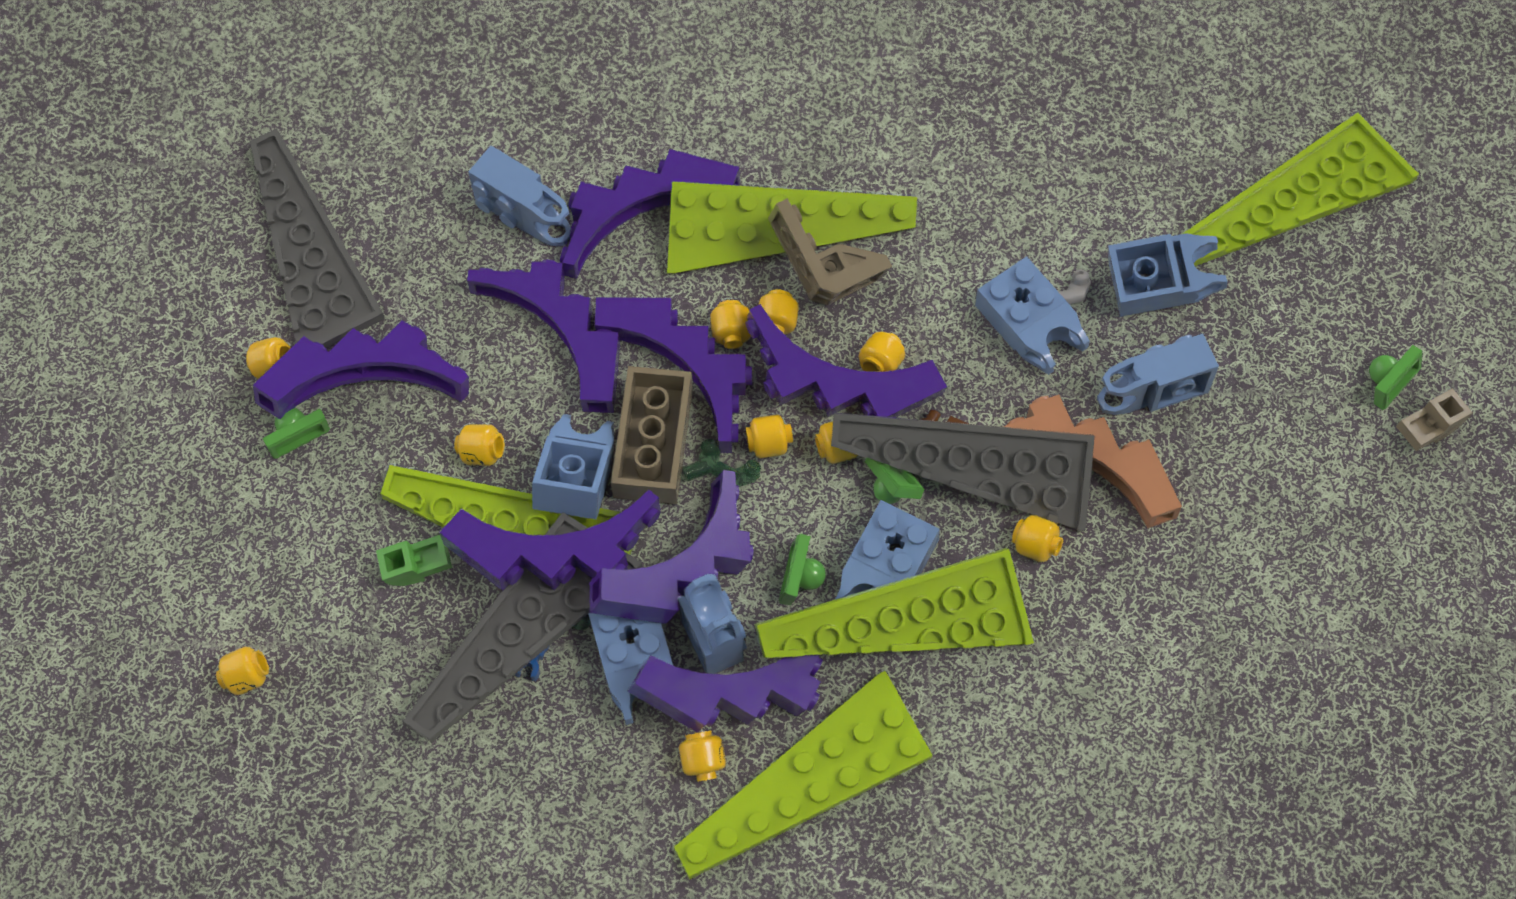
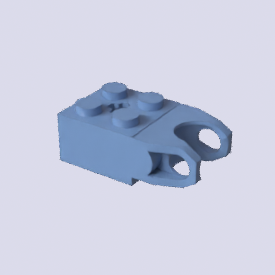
[468,145,571,246]
[1108,233,1227,317]
[975,256,1090,375]
[1097,334,1219,415]
[532,414,614,520]
[835,500,940,600]
[678,574,747,674]
[588,613,673,725]

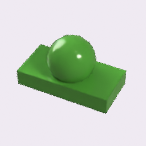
[1369,345,1423,410]
[262,408,330,459]
[865,458,925,504]
[778,533,826,606]

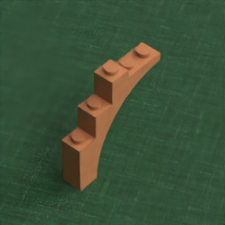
[1003,395,1182,528]

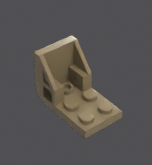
[768,198,892,305]

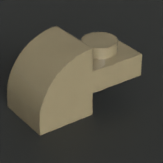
[1396,388,1473,451]

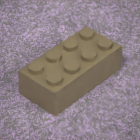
[611,366,693,504]

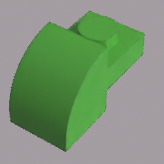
[376,535,452,586]

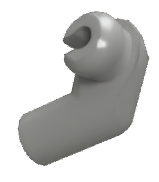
[1059,269,1091,305]

